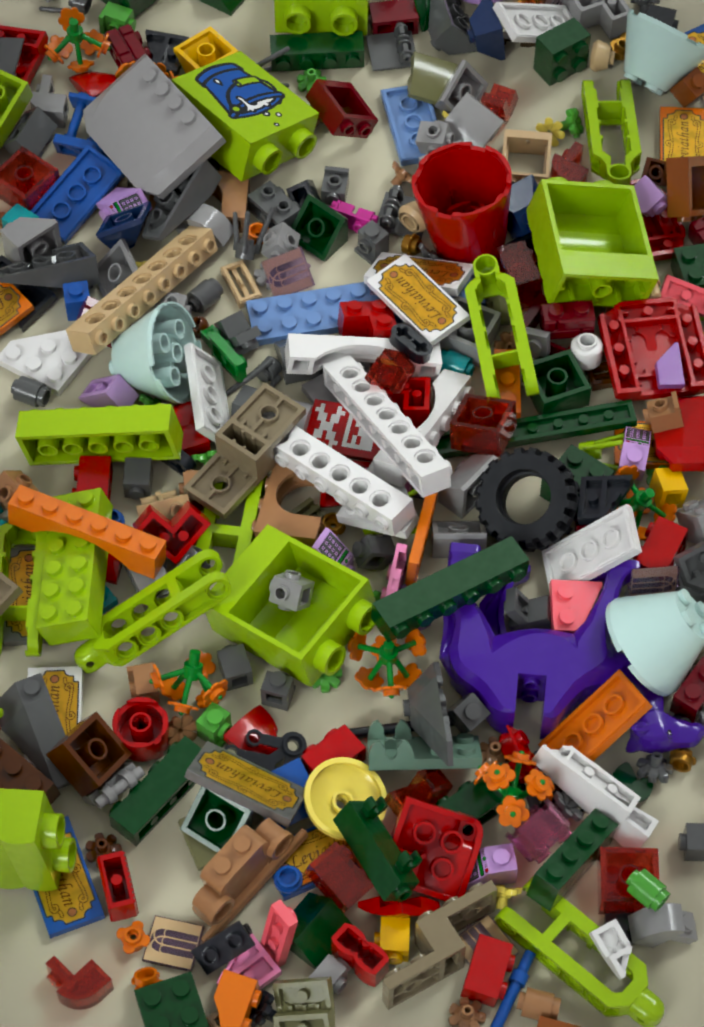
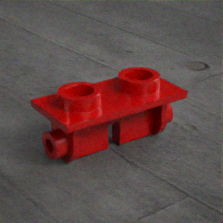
[499,724,539,784]

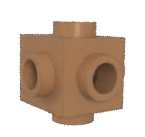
[0,470,39,510]

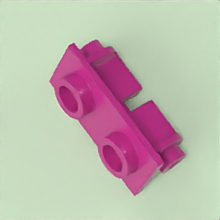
[330,200,379,233]

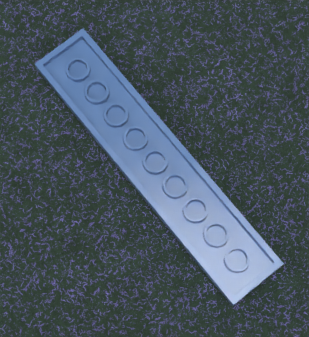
[246,273,486,346]

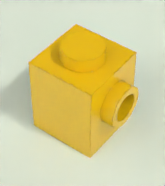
[649,468,689,508]
[374,917,410,965]

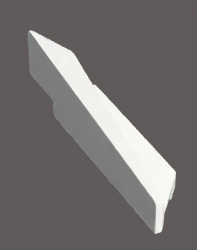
[532,745,659,855]

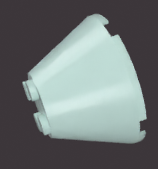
[624,9,704,96]
[109,301,202,404]
[605,588,704,696]

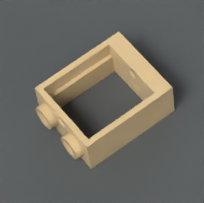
[502,129,552,185]

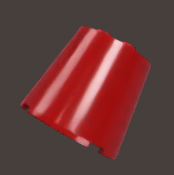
[412,142,512,264]

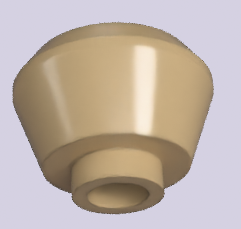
[590,40,615,72]
[399,201,426,233]

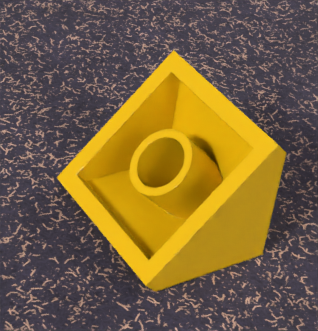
[173,26,239,73]

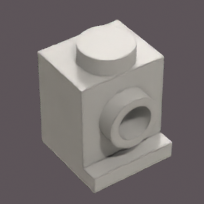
[308,954,351,995]

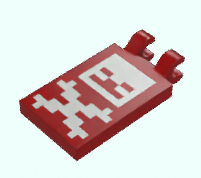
[306,399,380,462]

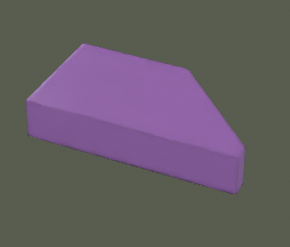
[655,342,685,389]

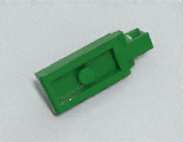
[200,325,248,383]

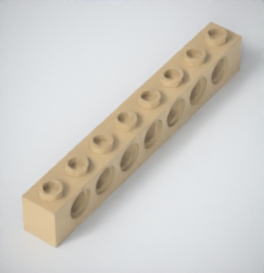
[66,226,218,355]

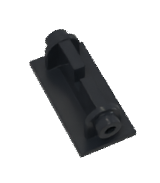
[191,921,256,975]

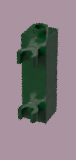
[333,796,423,902]

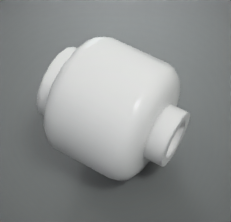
[570,333,603,371]

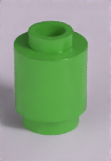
[626,868,671,912]

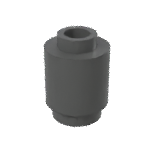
[187,278,223,313]
[11,376,51,407]

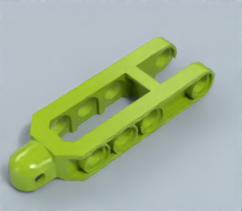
[581,79,642,185]
[465,254,540,405]
[196,475,268,564]
[0,523,48,657]
[74,549,231,674]
[494,876,665,1027]

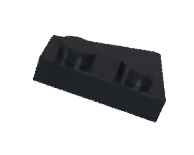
[577,474,634,525]

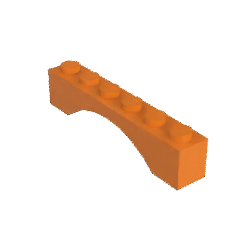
[7,485,166,579]
[214,969,262,1027]

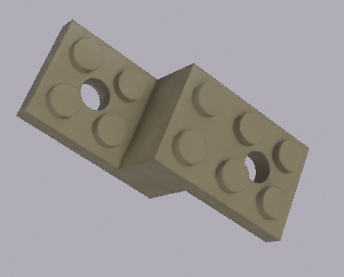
[183,382,306,520]
[382,880,498,1010]

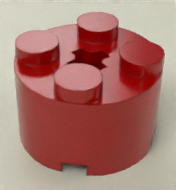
[112,697,170,762]

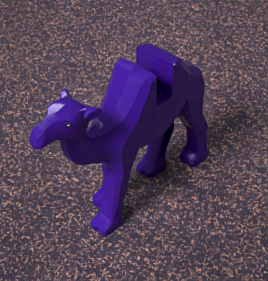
[439,542,704,753]

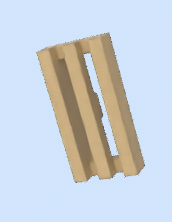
[220,259,262,309]

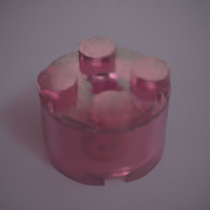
[505,797,572,864]

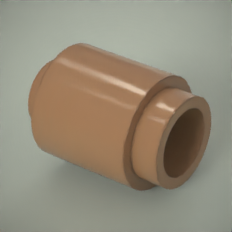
[516,987,561,1021]

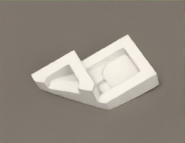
[589,918,633,980]

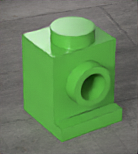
[98,1,137,34]
[196,702,232,748]

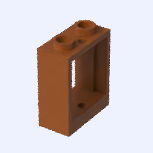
[666,156,704,222]

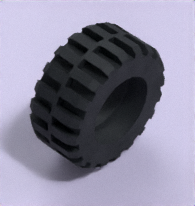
[475,447,580,552]

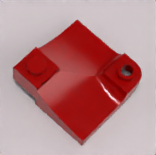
[390,795,483,901]

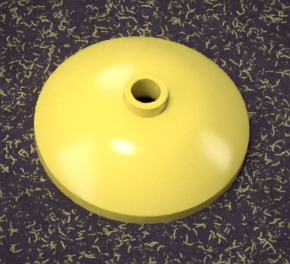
[303,757,388,841]

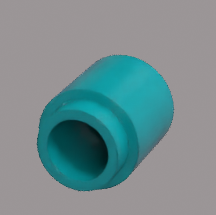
[440,349,475,377]

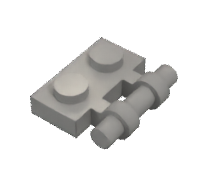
[82,761,145,809]

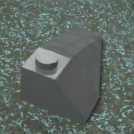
[0,673,71,789]

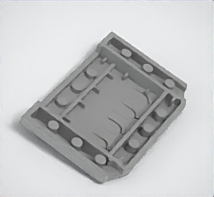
[83,54,227,199]

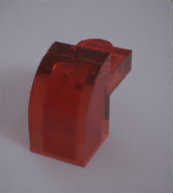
[481,83,519,126]
[550,141,589,182]
[365,348,415,394]
[384,769,453,817]
[45,956,114,1010]

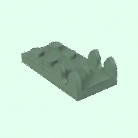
[367,719,482,771]

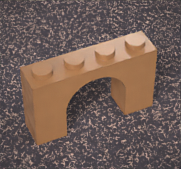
[148,171,250,233]
[251,459,324,548]

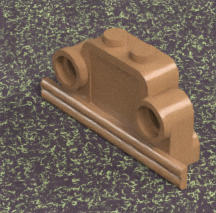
[192,818,309,943]

